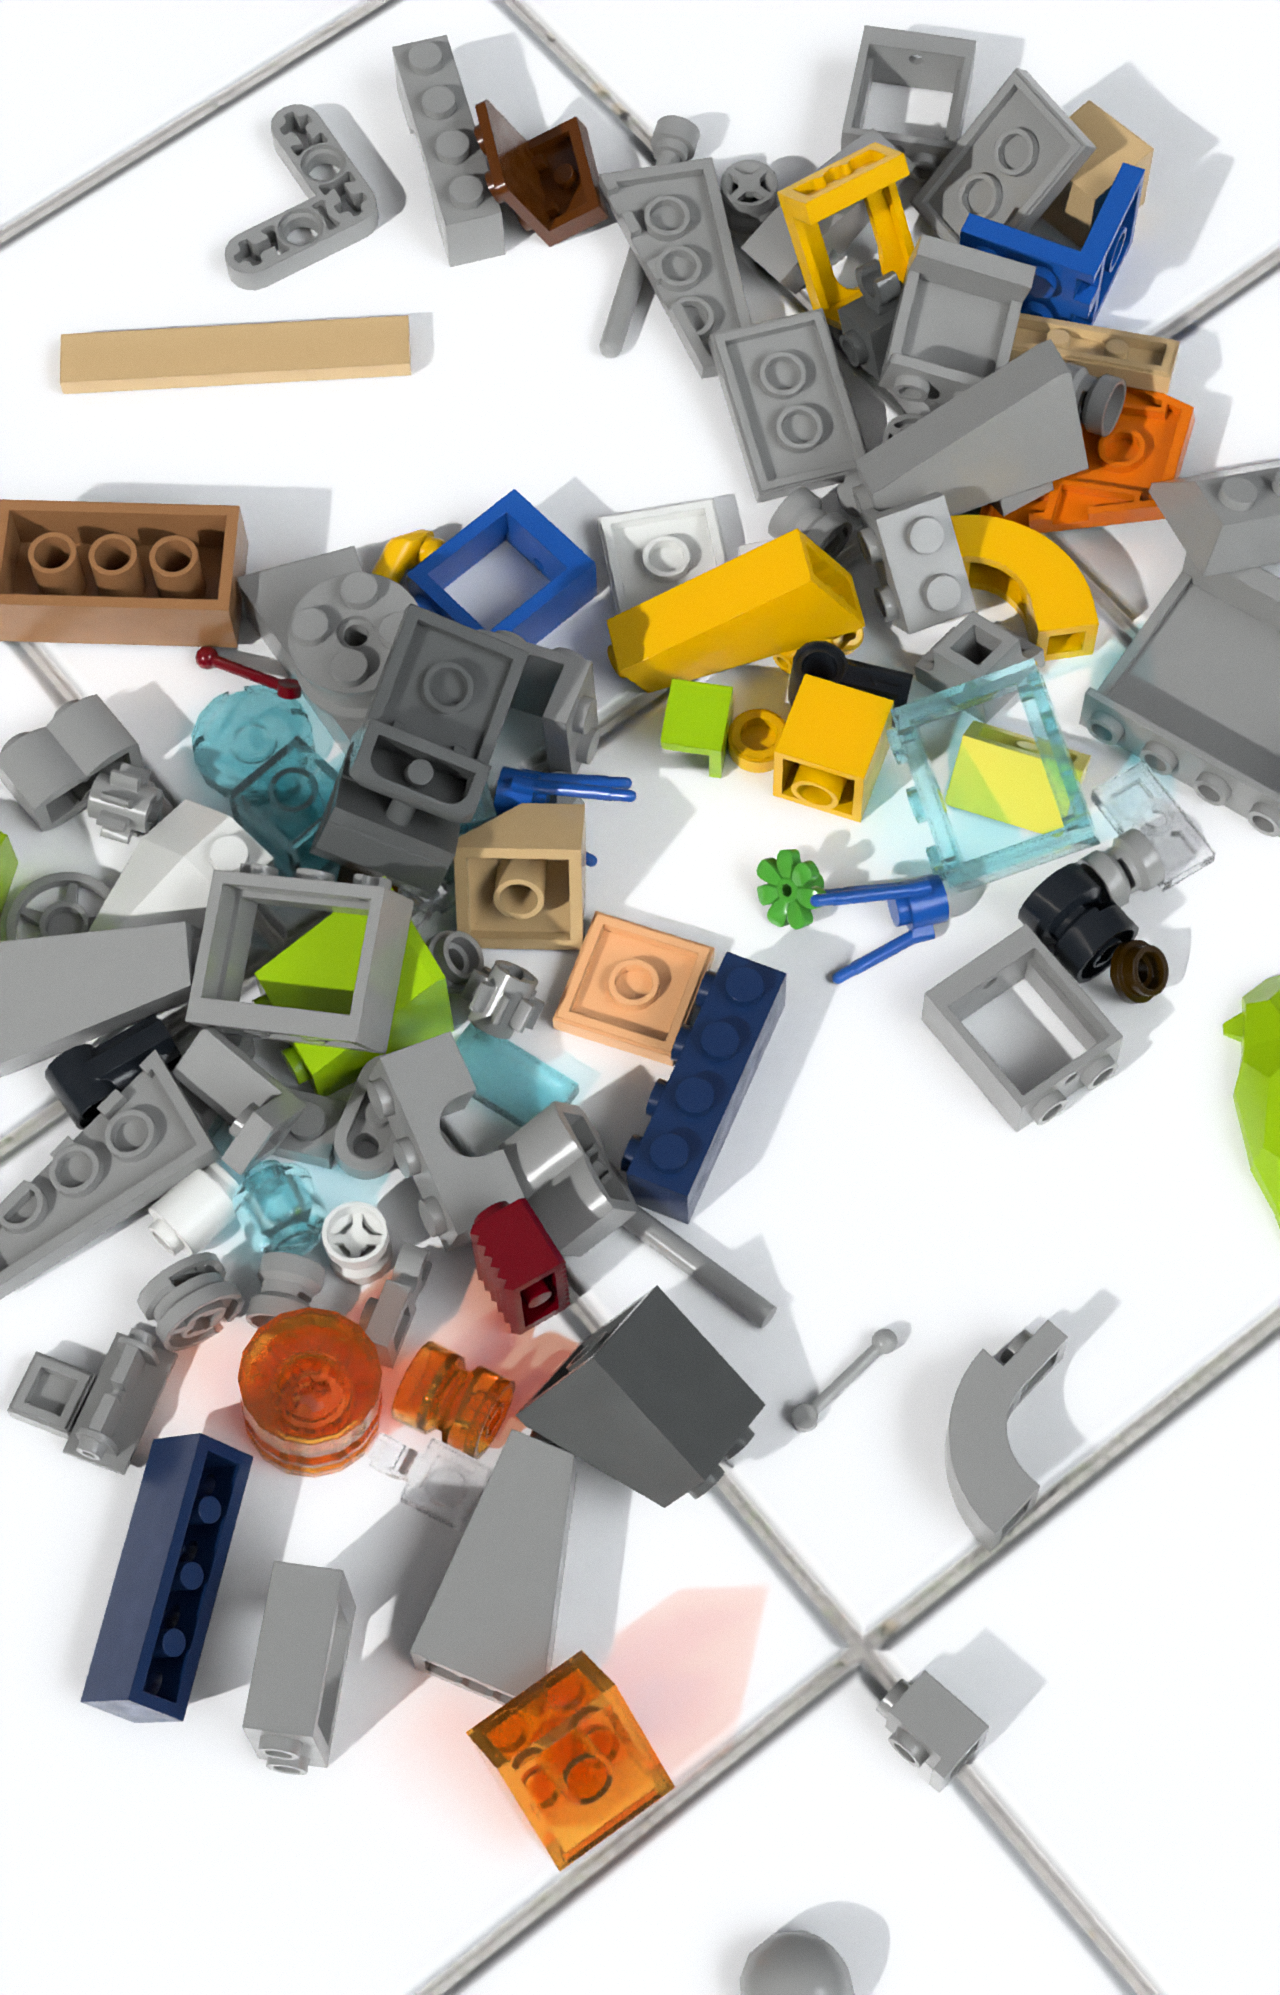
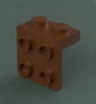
[474,99,609,247]

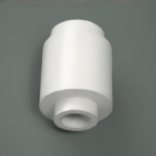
[148,1162,247,1256]

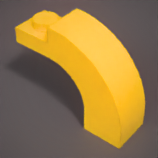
[951,515,1099,661]

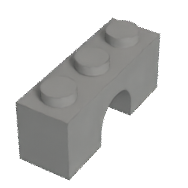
[367,1031,525,1252]

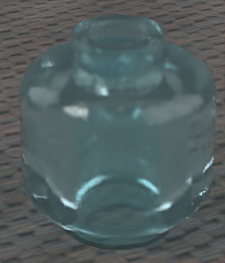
[232,1160,328,1256]

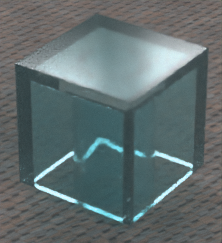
[227,735,338,878]

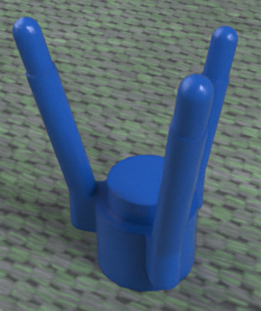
[493,766,637,867]
[810,873,949,984]

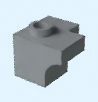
[914,611,1045,724]

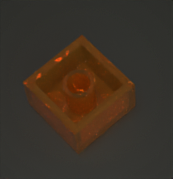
[466,1650,675,1871]

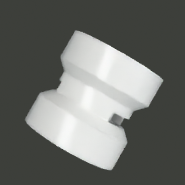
[322,1201,393,1286]

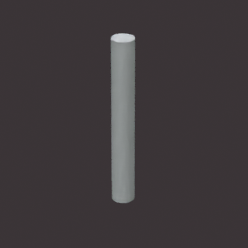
[621,1204,777,1329]

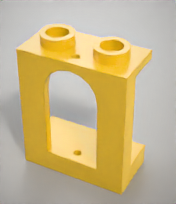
[777,142,914,331]

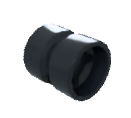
[1018,862,1139,984]

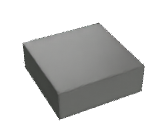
[7,1351,97,1439]

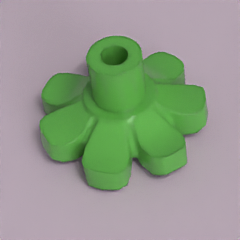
[756,849,826,930]

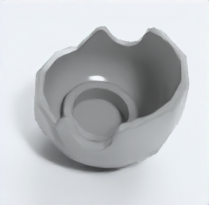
[740,1930,855,1995]

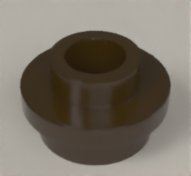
[1110,940,1169,1004]

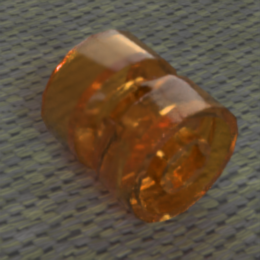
[391,1341,516,1460]

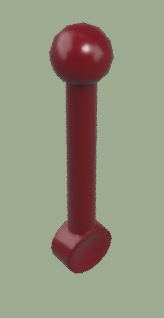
[195,646,302,700]

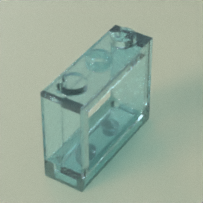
[886,658,1101,894]

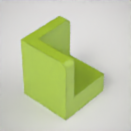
[661,678,733,779]

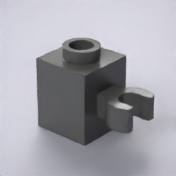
[838,258,903,380]

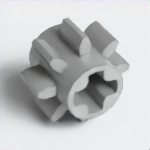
[87,762,164,844]
[461,960,545,1039]

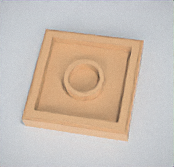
[552,911,715,1066]

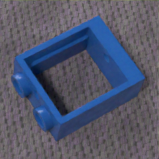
[406,488,598,644]

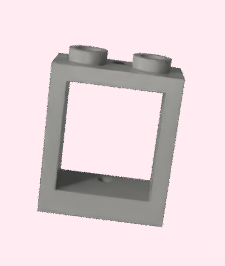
[841,25,976,183]
[921,924,1123,1133]
[242,1561,356,1775]

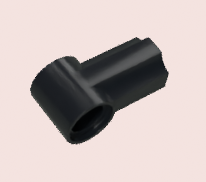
[788,641,914,729]
[45,1014,182,1130]

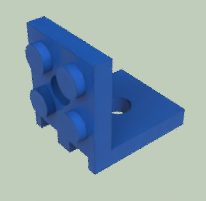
[959,162,1145,325]

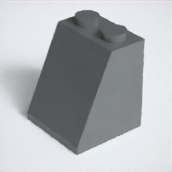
[515,1285,766,1508]

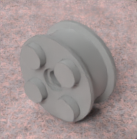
[287,571,418,721]

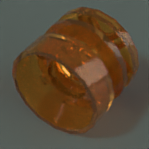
[238,1307,383,1478]

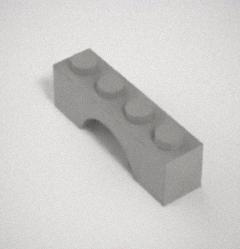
[392,34,506,267]

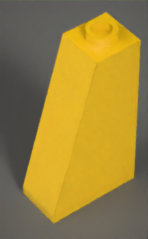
[606,528,865,693]

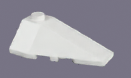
[84,798,274,1047]

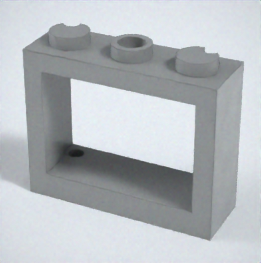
[185,863,414,1054]

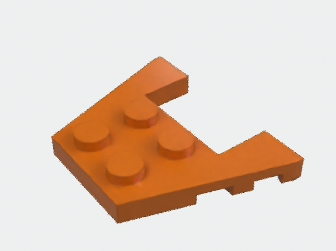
[979,387,1195,533]

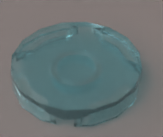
[191,685,315,802]

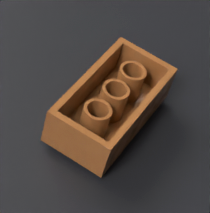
[0,499,249,648]

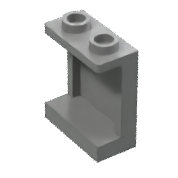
[878,233,1036,405]

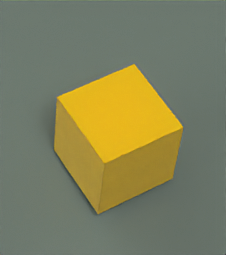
[773,673,894,823]

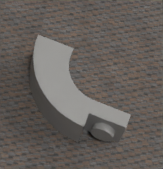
[945,1320,1068,1552]

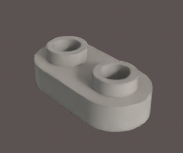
[333,1054,396,1180]

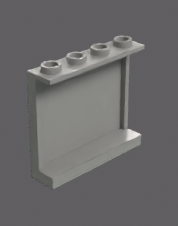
[1079,552,1280,837]

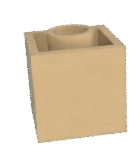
[1041,100,1154,249]

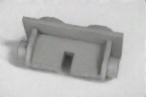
[62,1328,178,1476]

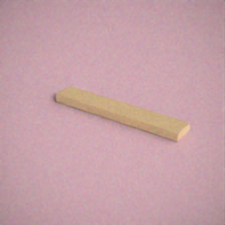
[60,315,411,394]

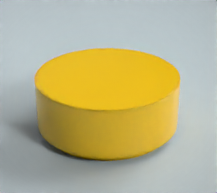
[728,709,785,773]

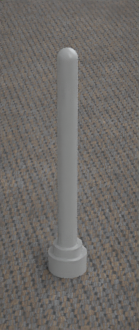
[599,115,700,358]

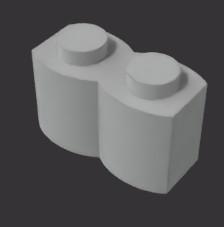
[0,694,144,832]
[498,1101,638,1257]

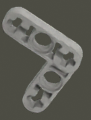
[224,104,379,291]

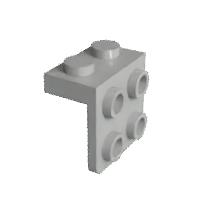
[477,629,600,774]

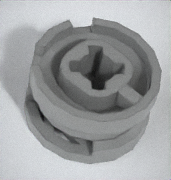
[137,1252,244,1351]

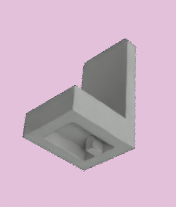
[173,1026,307,1176]

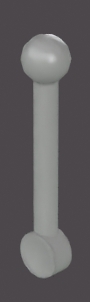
[791,1329,898,1433]

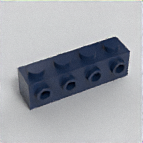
[620,951,787,1224]
[80,1433,253,1723]

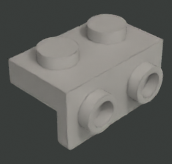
[857,491,977,635]

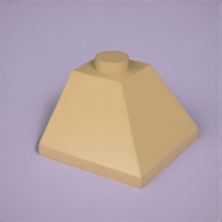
[453,803,586,950]

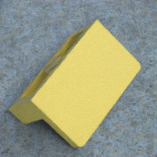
[945,720,1091,839]

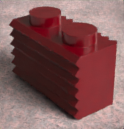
[470,1198,571,1335]

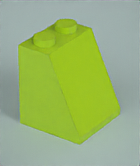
[252,876,455,1097]

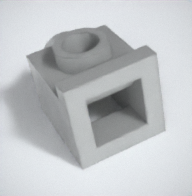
[876,1670,989,1793]

